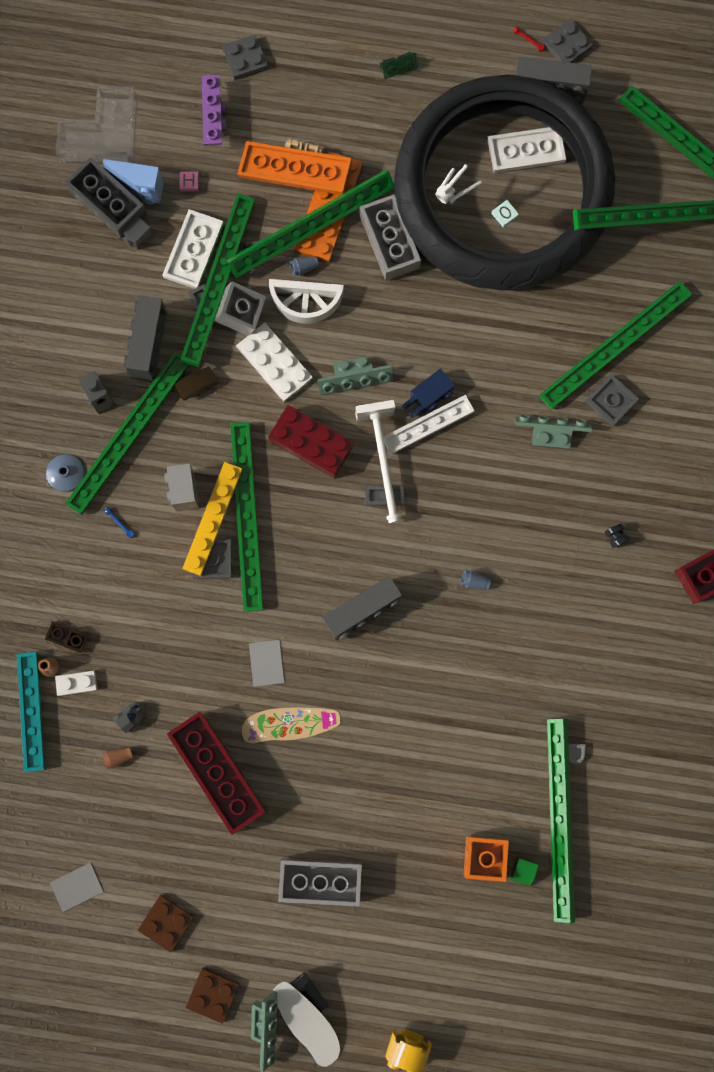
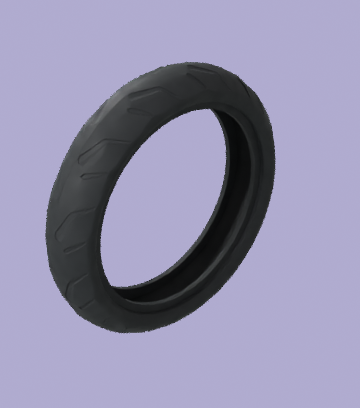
[394,74,616,291]

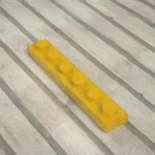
[182,462,243,576]

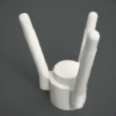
[435,164,482,204]

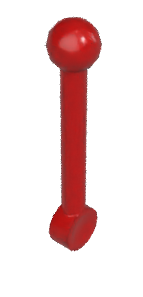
[513,27,545,52]

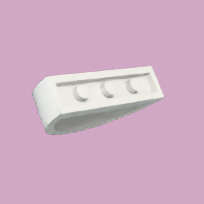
[269,279,344,324]

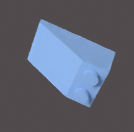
[103,159,164,205]

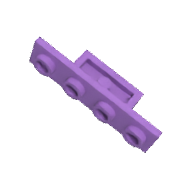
[202,75,227,146]

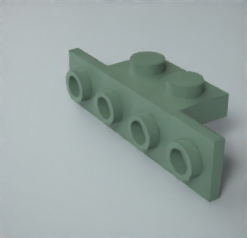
[318,356,393,395]
[514,415,592,448]
[251,991,278,1072]

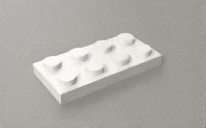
[487,127,566,173]
[162,209,224,289]
[236,323,313,403]

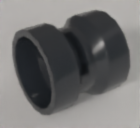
[604,523,630,548]

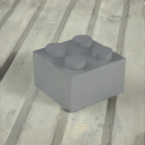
[214,281,266,336]
[164,464,199,512]

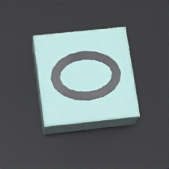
[491,200,519,228]

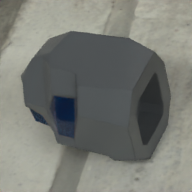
[113,702,146,733]

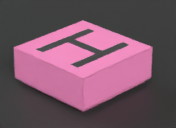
[180,172,199,192]

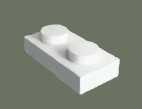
[55,671,98,696]

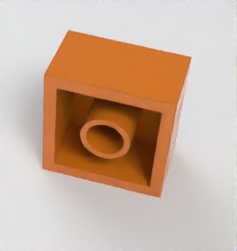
[463,835,509,882]

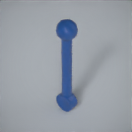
[105,507,134,538]

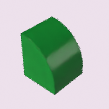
[510,857,538,886]

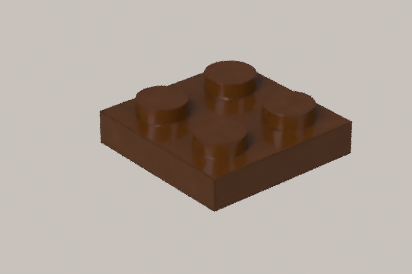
[138,895,194,953]
[186,967,239,1024]

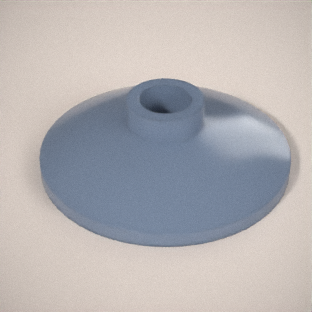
[46,454,84,492]

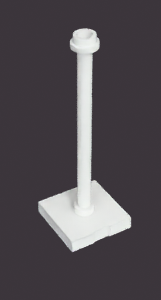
[355,400,401,524]

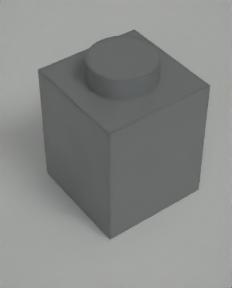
[122,216,153,250]

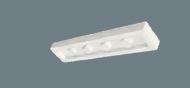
[383,395,474,455]

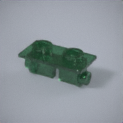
[380,51,418,79]

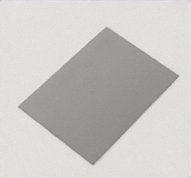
[249,640,284,687]
[50,863,103,912]

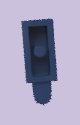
[402,368,455,418]

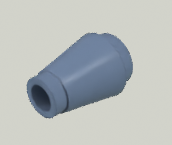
[290,256,319,276]
[461,570,491,590]

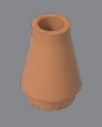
[38,657,59,677]
[102,747,133,770]

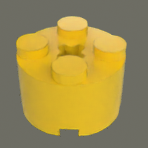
[385,1029,432,1072]

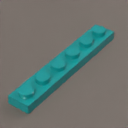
[17,652,45,772]

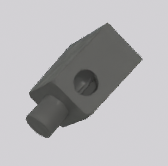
[79,371,115,414]

